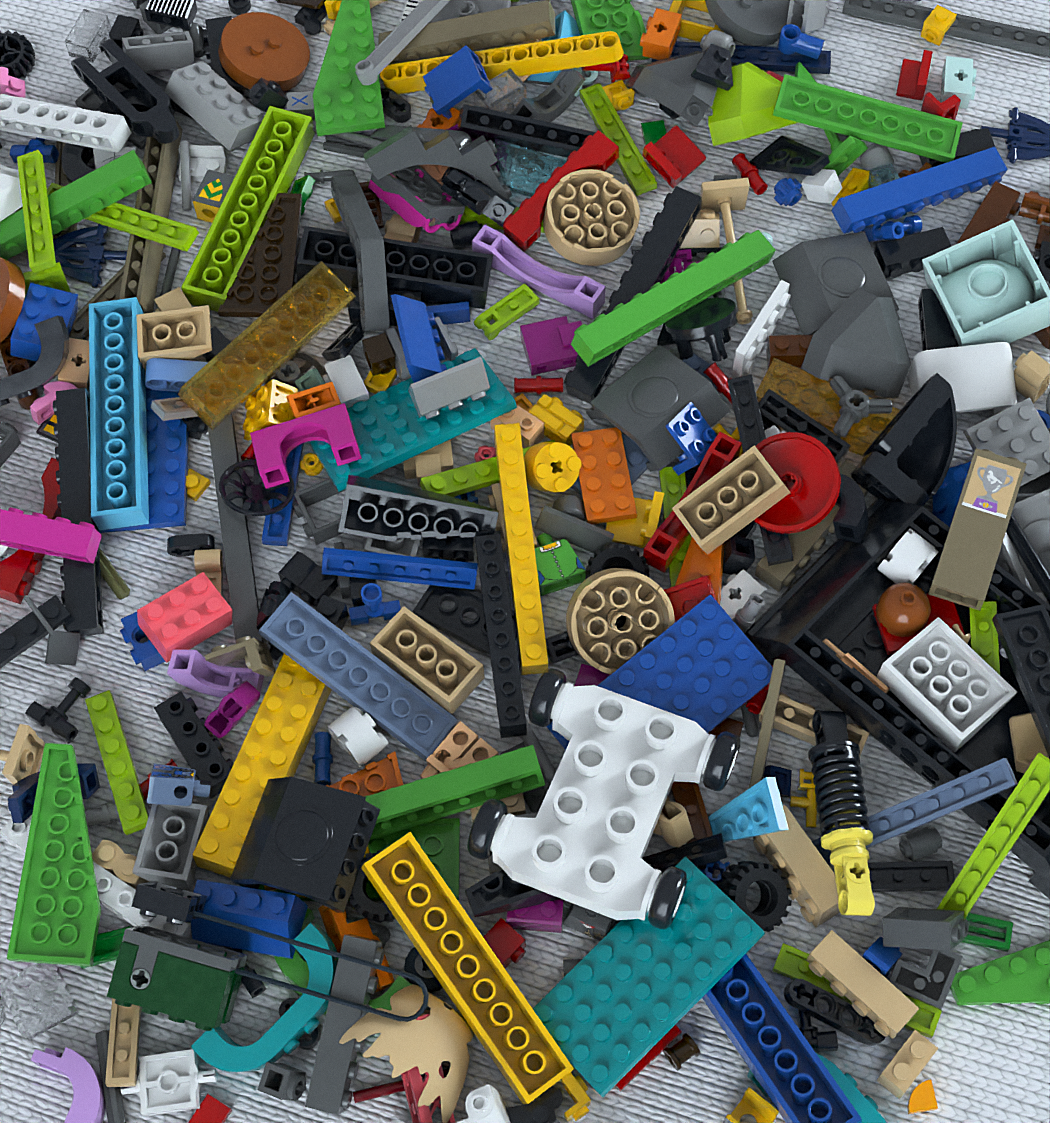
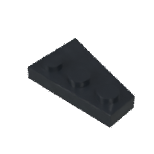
[749,136,830,176]

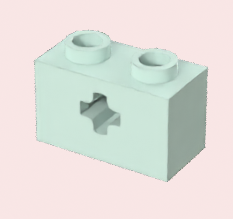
[940,56,977,109]

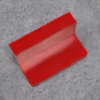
[896,50,933,100]
[921,92,961,120]

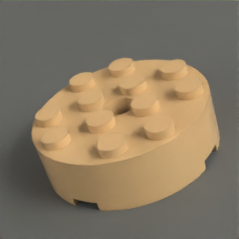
[543,169,640,266]
[566,568,675,674]

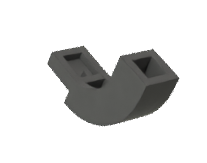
[511,68,586,123]

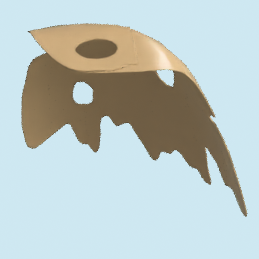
[339,984,474,1123]

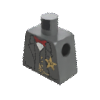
[563,903,621,941]

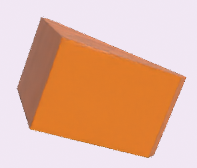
[286,382,341,419]

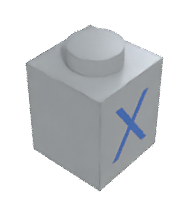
[283,91,315,120]

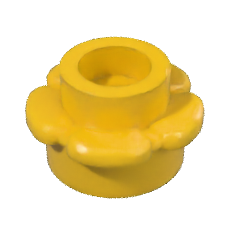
[300,453,324,476]

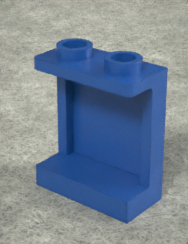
[423,46,493,119]

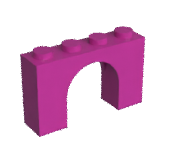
[250,403,362,489]

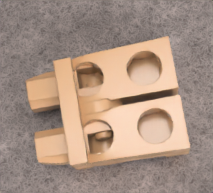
[420,721,499,779]

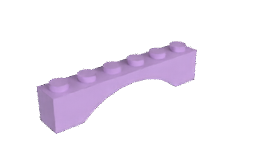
[472,225,606,319]

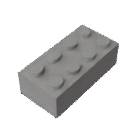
[164,61,264,151]

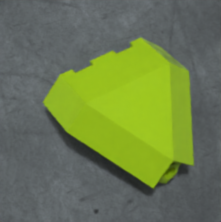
[708,62,798,146]

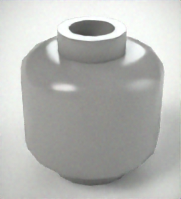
[700,30,735,57]
[860,143,894,179]

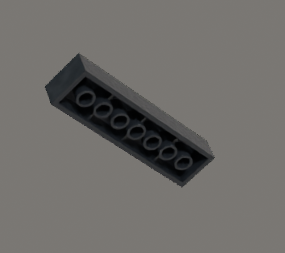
[297,226,493,309]

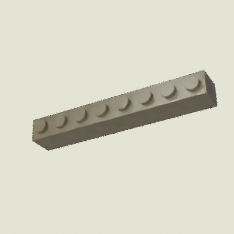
[378,0,555,65]

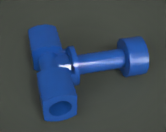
[10,137,59,163]
[861,215,923,242]
[349,583,401,626]

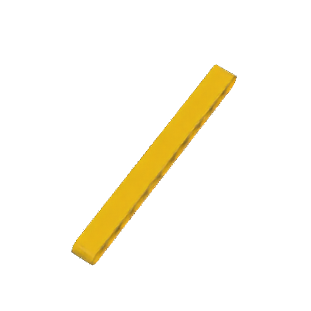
[380,31,624,94]

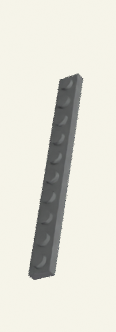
[842,0,1050,57]

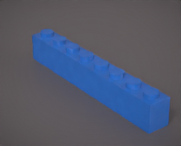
[831,147,1008,234]

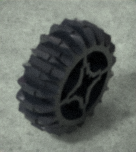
[0,30,35,79]

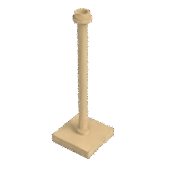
[700,178,753,324]
[0,724,45,785]

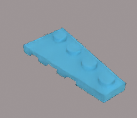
[708,777,789,842]

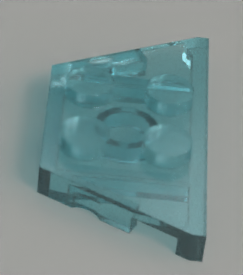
[493,139,567,197]

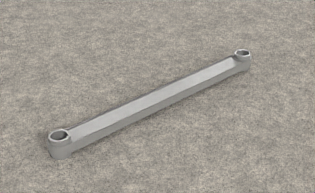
[355,0,450,85]

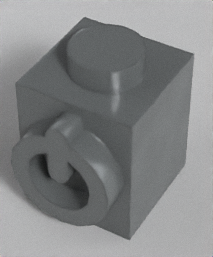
[257,1062,307,1100]

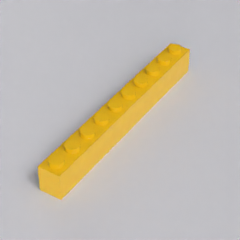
[494,423,548,675]

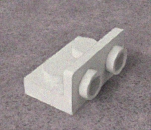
[178,144,227,182]

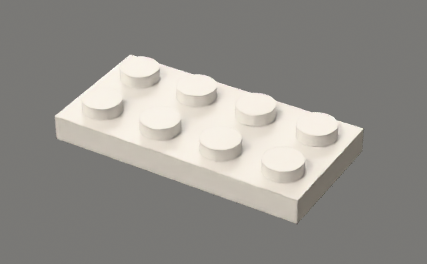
[732,280,791,378]

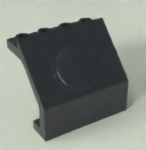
[230,777,380,913]

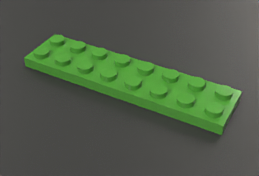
[773,74,963,163]

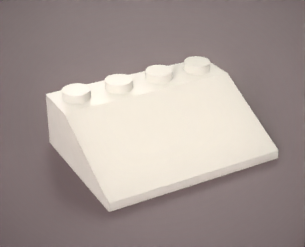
[876,617,1017,753]

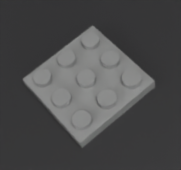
[963,397,1050,487]

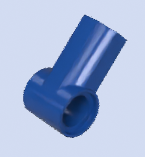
[778,24,825,59]

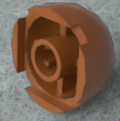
[876,583,931,637]

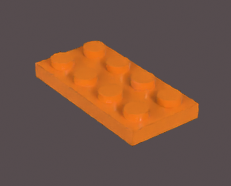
[571,427,637,524]

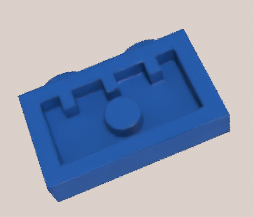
[666,402,717,476]

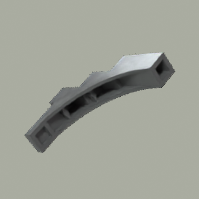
[363,125,513,202]

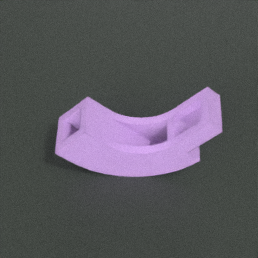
[167,649,264,698]
[31,1047,106,1123]

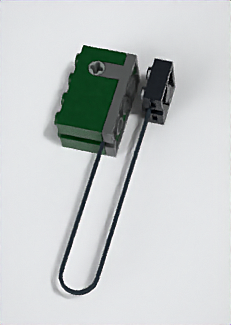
[107,881,429,1031]

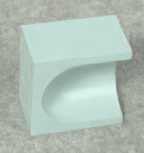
[922,219,1050,347]

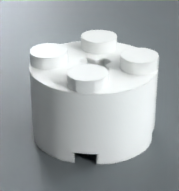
[877,528,938,584]
[327,706,389,768]

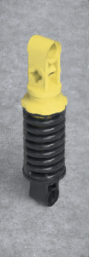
[808,710,875,916]

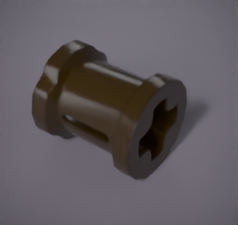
[663,1033,701,1071]

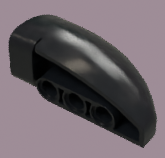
[850,373,957,506]

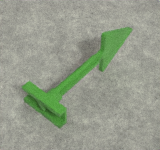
[795,62,868,176]

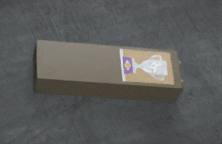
[928,448,1027,611]

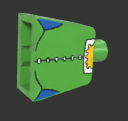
[535,533,586,596]

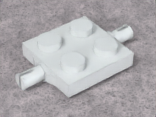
[120,1049,218,1116]

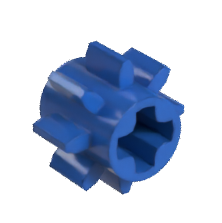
[774,178,802,206]
[699,860,730,885]

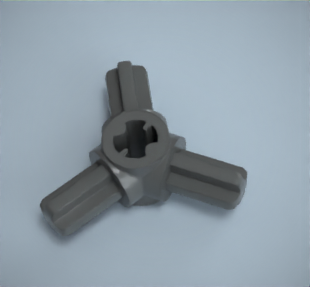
[829,376,892,437]

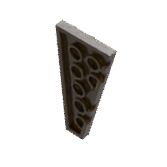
[218,193,302,318]

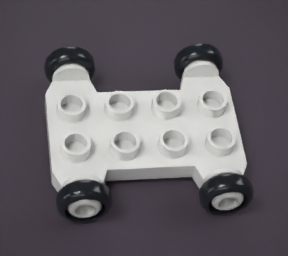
[467,668,741,930]

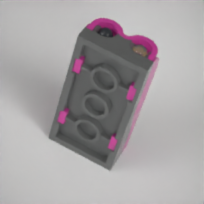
[368,165,465,233]

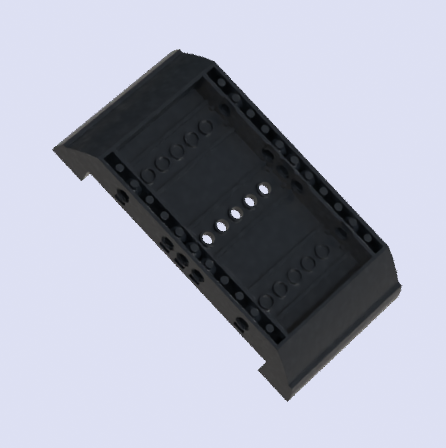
[744,498,1050,899]

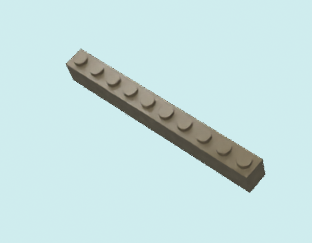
[119,117,183,314]

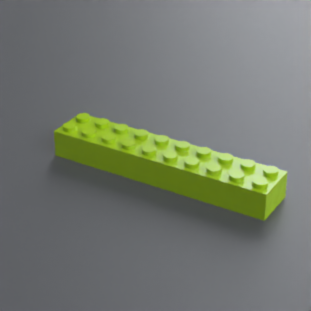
[181,106,315,312]

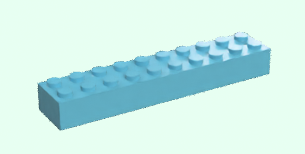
[89,297,149,530]

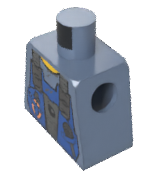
[147,763,211,806]

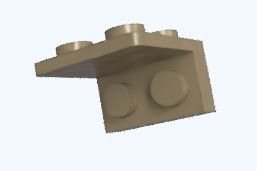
[204,636,276,677]

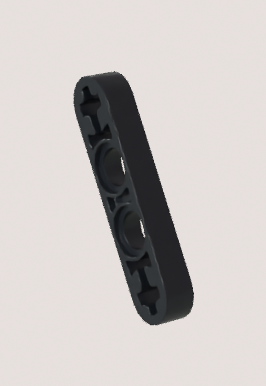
[783,979,886,1046]

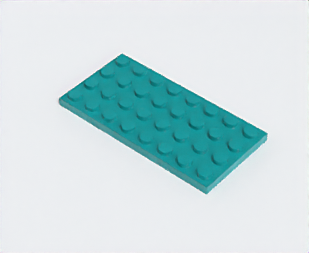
[308,348,517,492]
[533,856,765,1097]

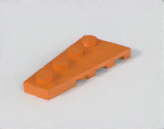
[675,537,724,605]
[326,751,403,796]

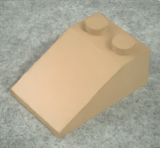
[136,305,212,371]

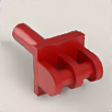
[581,54,631,83]

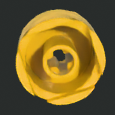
[524,442,581,492]

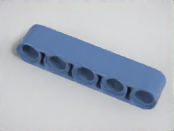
[145,358,266,397]

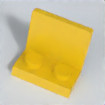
[243,379,298,441]
[605,491,664,548]

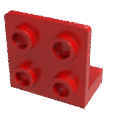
[642,126,706,188]

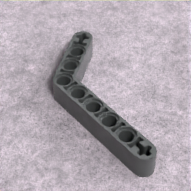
[331,176,389,331]

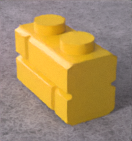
[528,394,584,446]

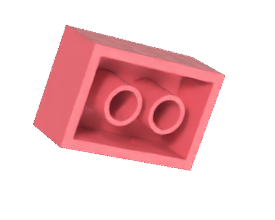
[137,572,232,663]

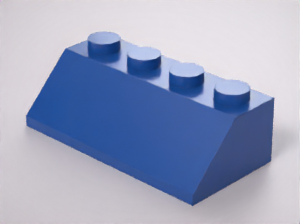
[391,294,447,383]
[191,879,308,959]

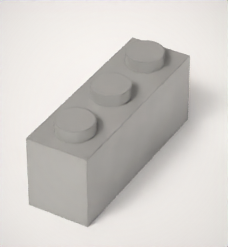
[122,31,194,71]

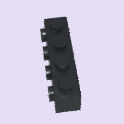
[154,692,233,799]

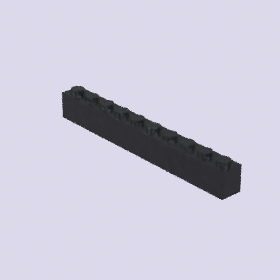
[564,186,702,404]
[53,388,104,636]

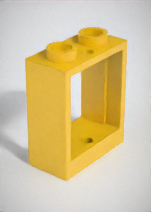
[669,0,723,42]

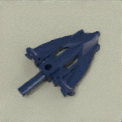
[980,107,1050,164]
[53,224,127,288]

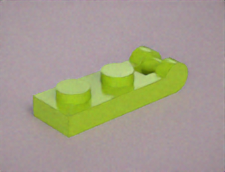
[474,283,540,340]

